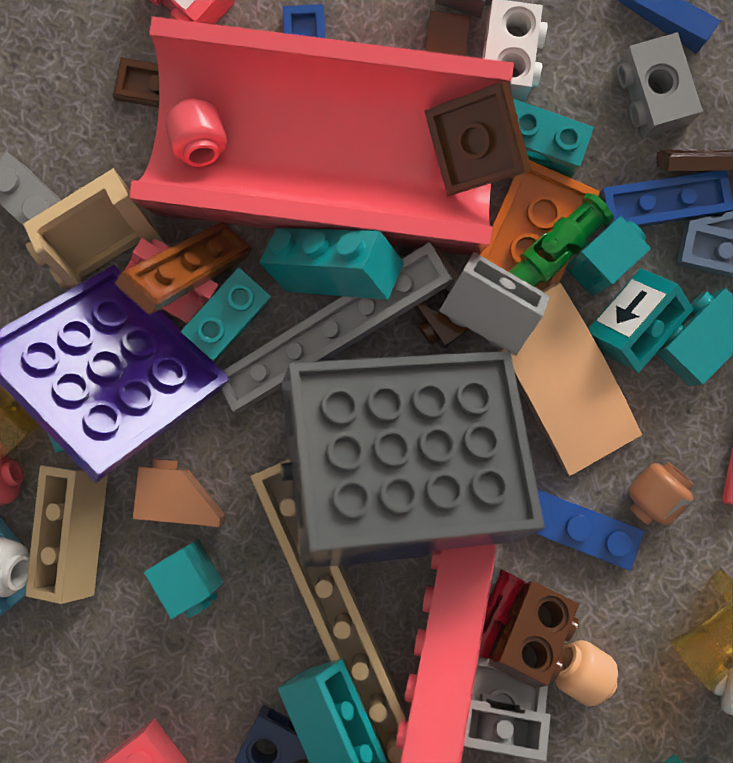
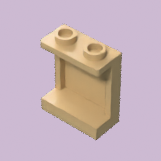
[23,168,166,290]

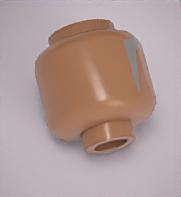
[628,461,694,526]

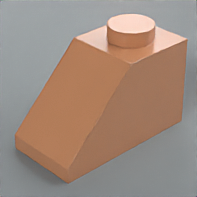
[133,459,226,527]

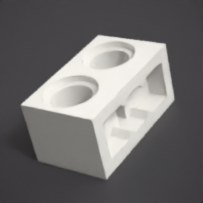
[482,0,547,101]

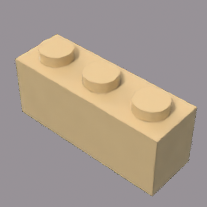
[25,464,108,604]

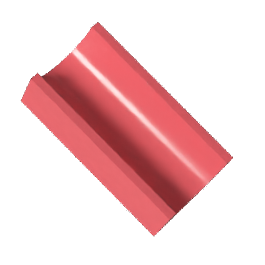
[129,16,514,255]

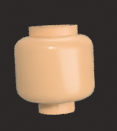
[554,640,618,707]

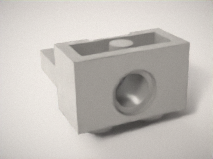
[464,657,551,761]

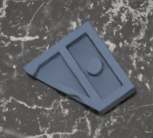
[676,211,733,277]

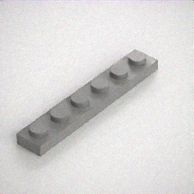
[222,242,455,413]

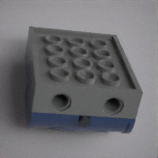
[281,351,544,567]

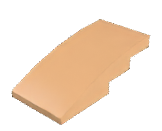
[497,282,642,476]

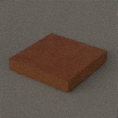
[425,82,531,196]

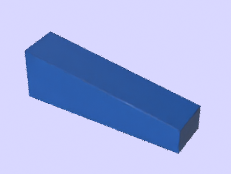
[617,0,722,54]

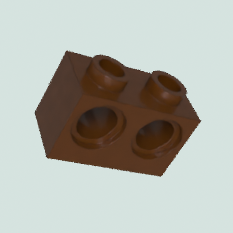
[488,580,579,688]

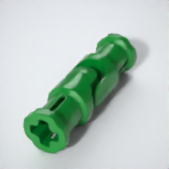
[508,193,614,287]

